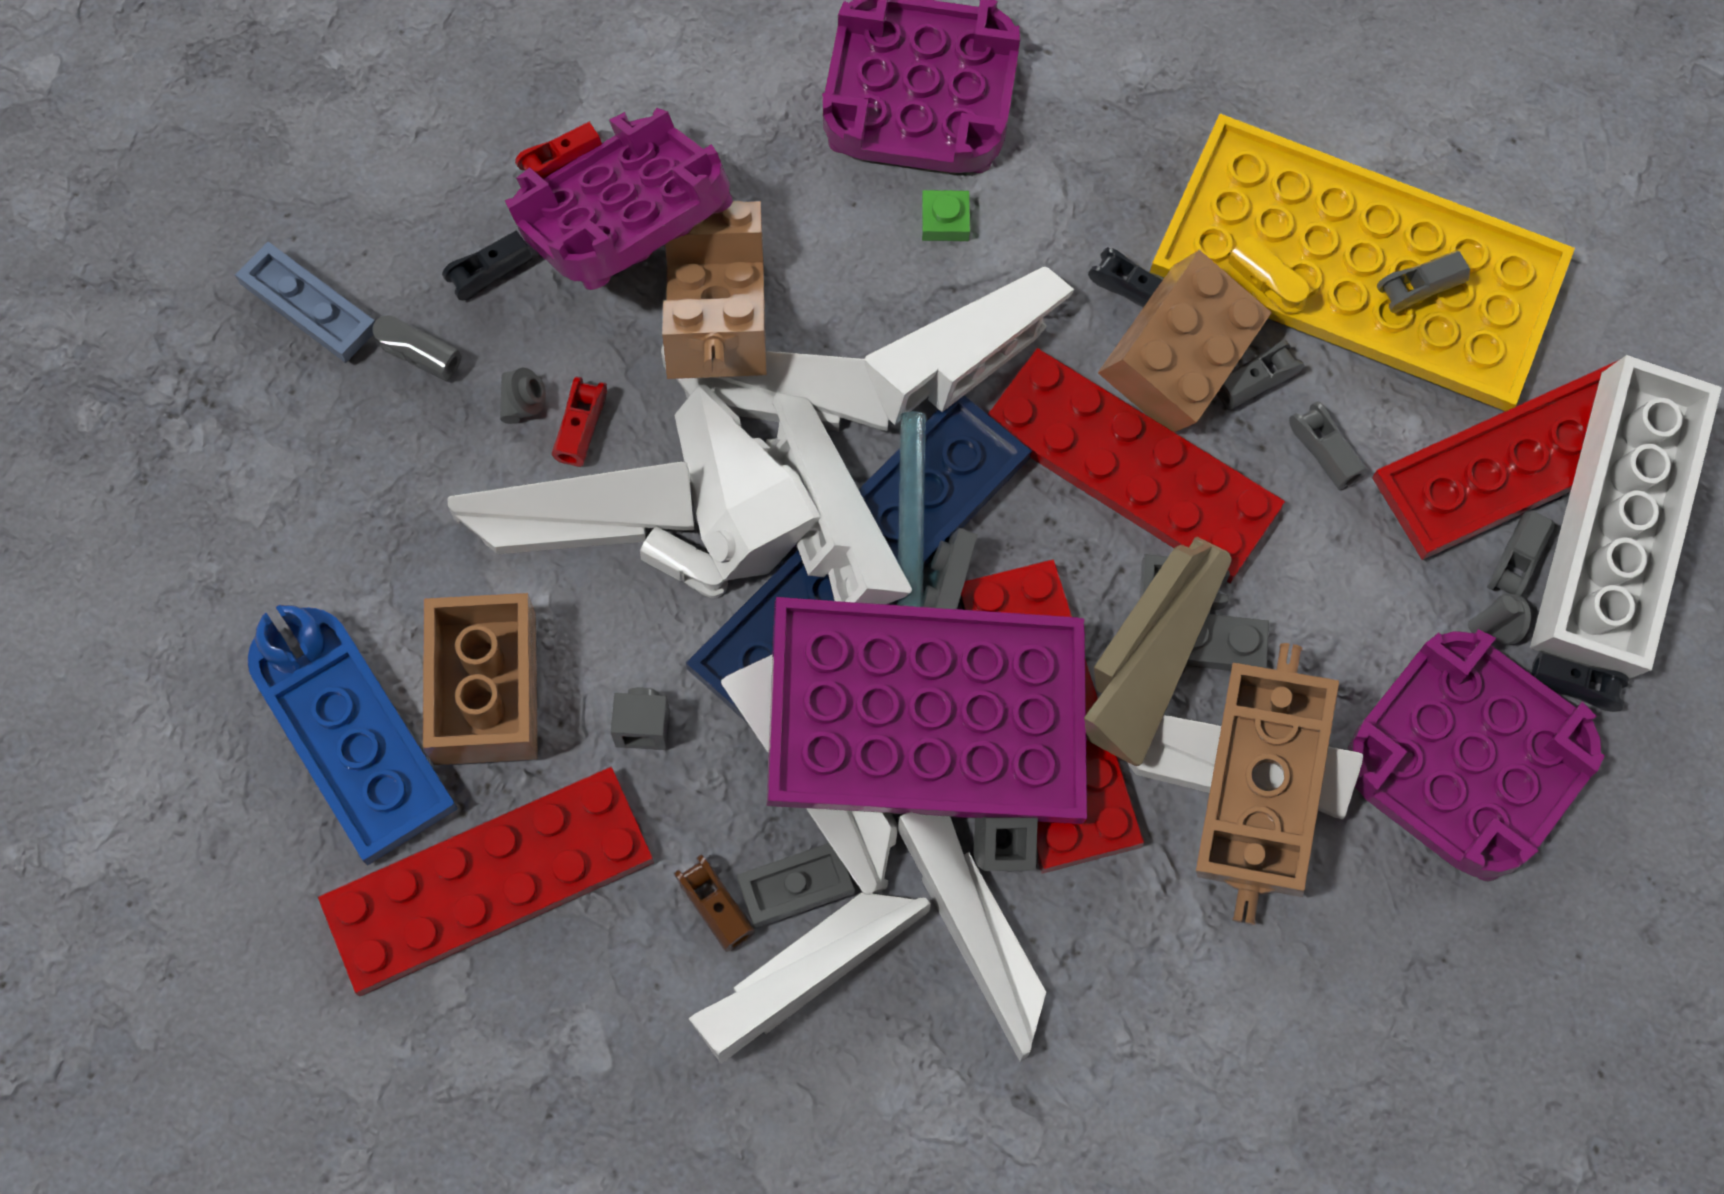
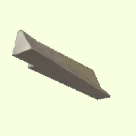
[1084,537,1231,766]

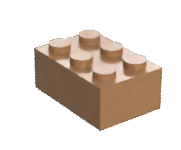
[1098,250,1272,433]
[423,593,538,765]

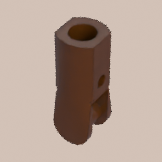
[673,854,755,952]

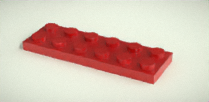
[987,348,1285,584]
[1372,360,1619,560]
[959,559,1144,874]
[318,766,654,997]

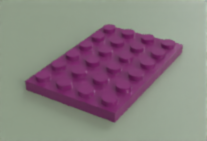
[766,597,1087,824]

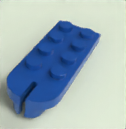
[248,605,458,866]

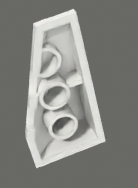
[674,385,821,581]

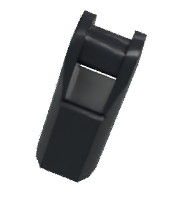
[442,230,532,301]
[1088,247,1163,308]
[1531,651,1629,712]

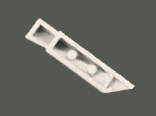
[865,267,1074,425]
[661,345,889,432]
[448,462,694,554]
[721,655,898,895]
[1127,715,1363,819]
[898,812,1046,1061]
[689,892,931,1064]

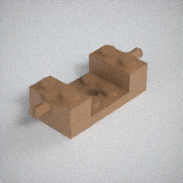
[662,201,767,379]
[1196,643,1339,925]

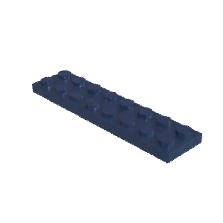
[686,396,1031,723]

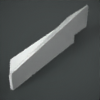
[766,393,912,605]

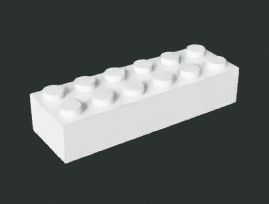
[1530,355,1722,679]

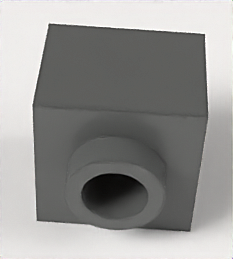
[610,687,670,750]
[973,816,1038,871]

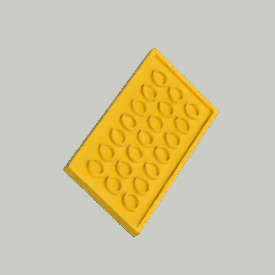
[1150,114,1575,411]

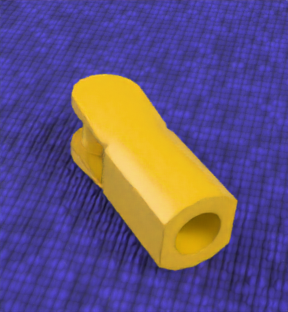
[1228,235,1309,315]

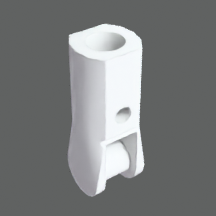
[640,526,728,598]

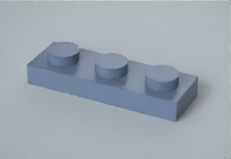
[235,242,375,363]

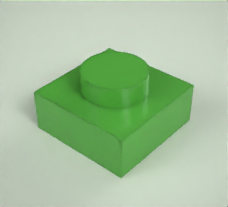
[922,190,970,241]

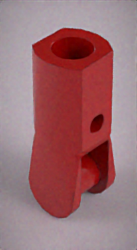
[515,121,602,179]
[552,376,607,467]

